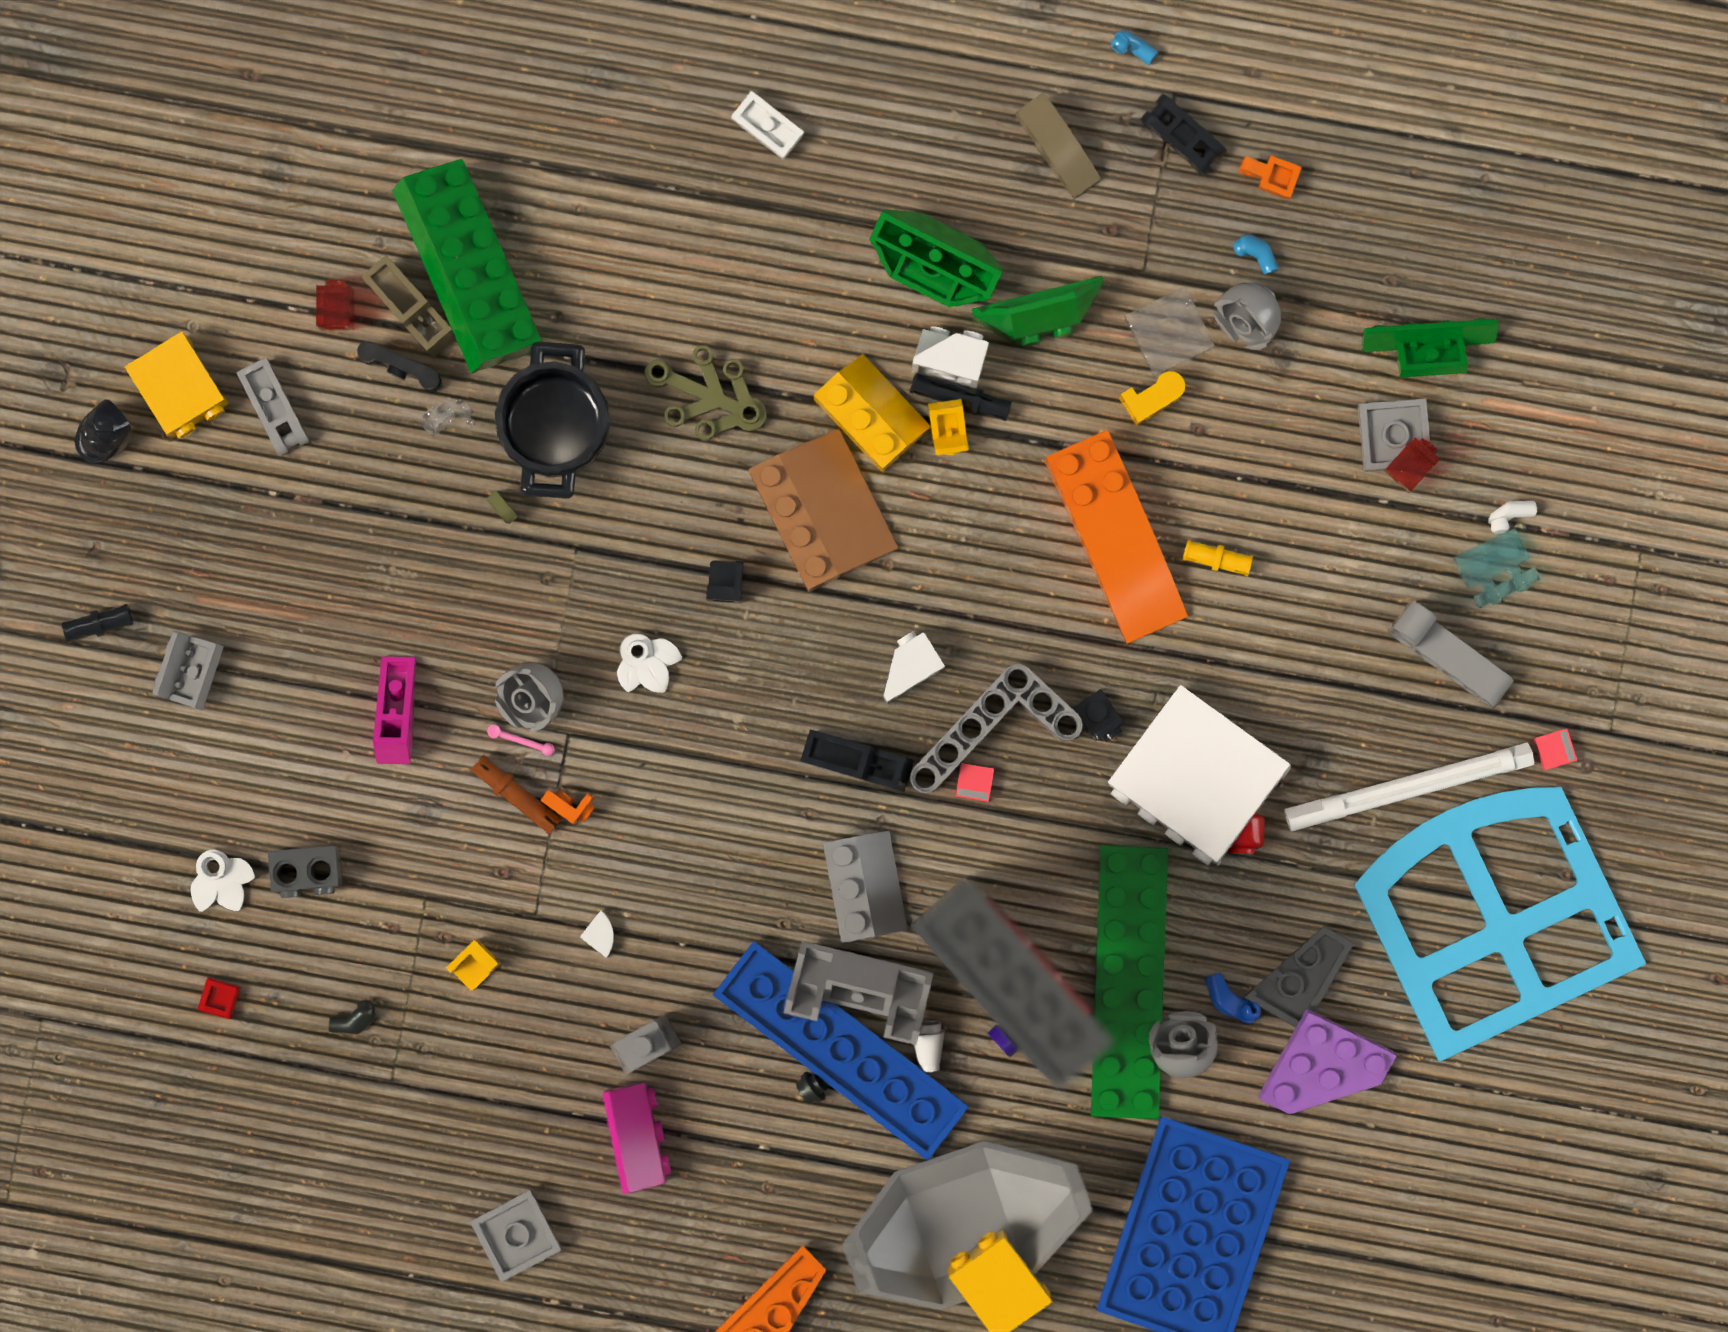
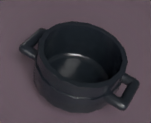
[495,342,611,499]

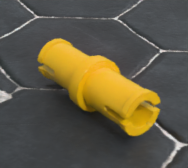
[1183,539,1253,577]

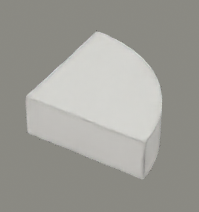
[580,910,614,958]

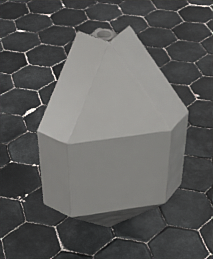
[842,1141,1092,1310]

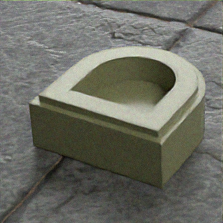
[487,491,518,524]

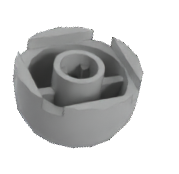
[1214,283,1282,350]
[495,662,564,732]
[1149,1011,1217,1078]

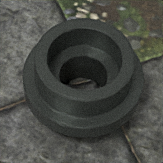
[796,1071,827,1105]

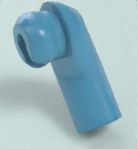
[1111,30,1159,65]
[1233,234,1279,275]

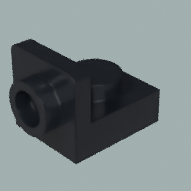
[1072,689,1125,743]

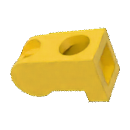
[1119,371,1185,426]

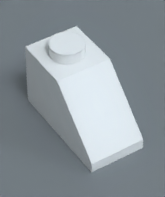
[884,631,945,703]

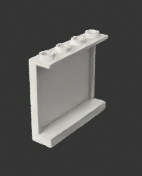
[1108,685,1291,866]

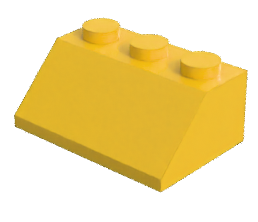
[814,354,931,473]

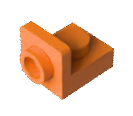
[540,789,595,825]

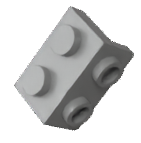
[153,631,224,710]

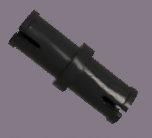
[61,604,133,643]

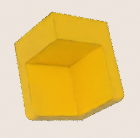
[446,939,501,990]

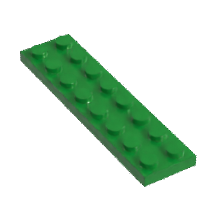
[1090,845,1168,1119]

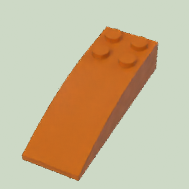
[1044,429,1188,644]

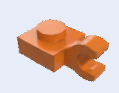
[1238,155,1302,200]

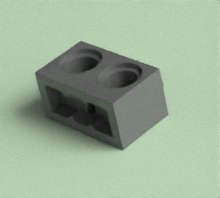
[268,845,343,898]

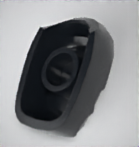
[75,399,131,463]

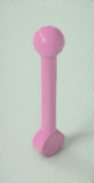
[487,725,555,756]

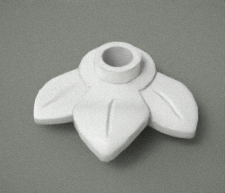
[617,633,682,693]
[191,850,255,912]

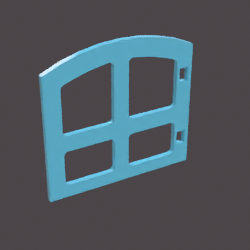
[1354,787,1646,1062]

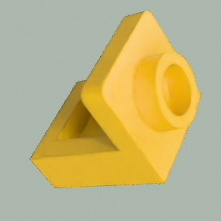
[928,399,969,455]

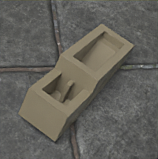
[1015,92,1101,199]
[361,255,456,358]

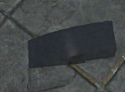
[800,729,914,793]

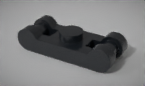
[1140,94,1227,176]
[357,341,442,393]

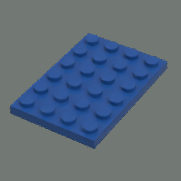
[1096,1116,1290,1332]

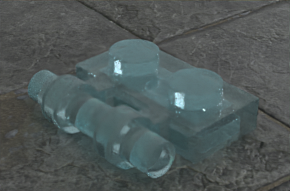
[1453,528,1540,609]

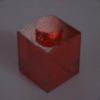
[316,280,354,330]

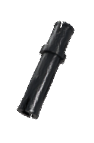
[910,372,1012,421]

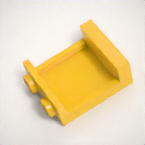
[125,331,229,439]
[948,1229,1052,1332]

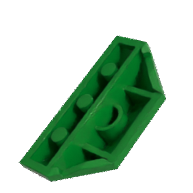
[869,209,1004,307]
[971,276,1104,347]

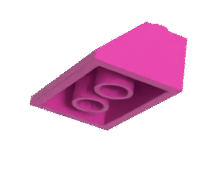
[602,1081,671,1194]

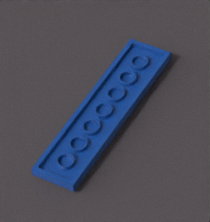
[713,941,969,1160]

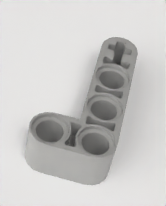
[1388,601,1514,708]

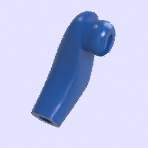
[1205,972,1261,1024]

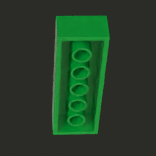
[392,158,542,374]

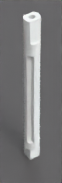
[1284,742,1534,832]

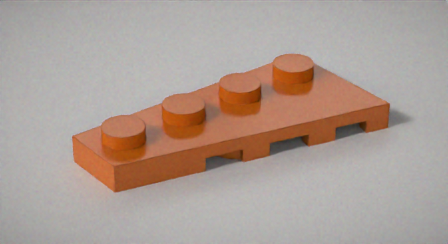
[715,1245,827,1332]

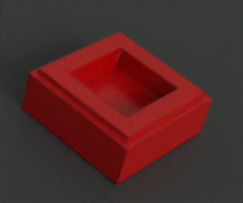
[197,977,241,1020]

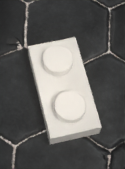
[731,91,804,160]

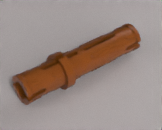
[470,755,562,835]

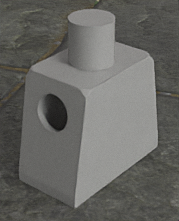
[609,1014,682,1075]

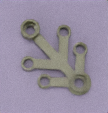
[645,345,767,441]

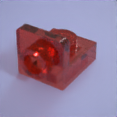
[1384,437,1440,493]

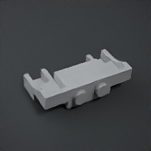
[784,941,934,1045]

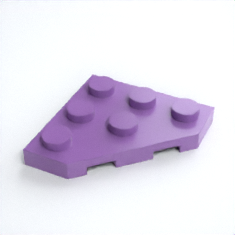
[1258,1008,1397,1114]

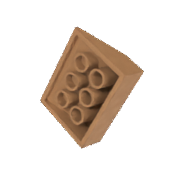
[748,429,899,593]

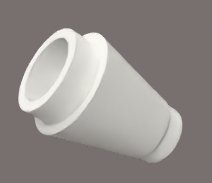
[914,1021,945,1072]

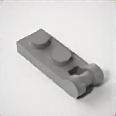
[236,357,310,456]

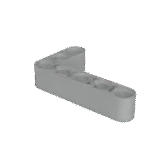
[910,664,1083,794]

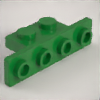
[1362,318,1499,378]

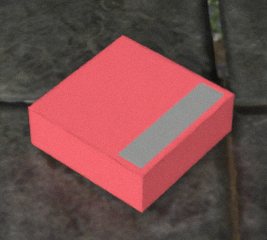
[1533,728,1577,771]
[955,763,994,802]

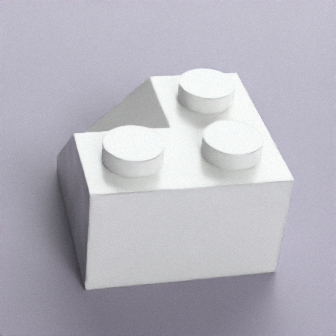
[912,326,989,390]

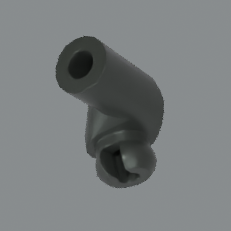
[329,1000,376,1034]

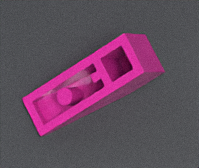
[373,656,416,764]

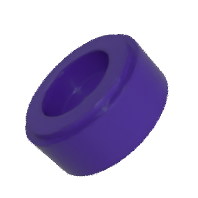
[987,1025,1019,1058]

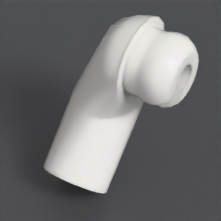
[1488,501,1537,534]

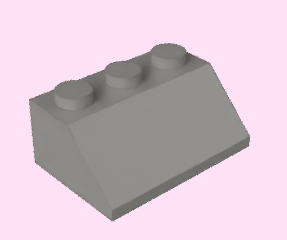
[823,831,908,943]

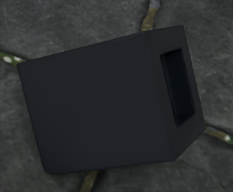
[706,560,744,604]

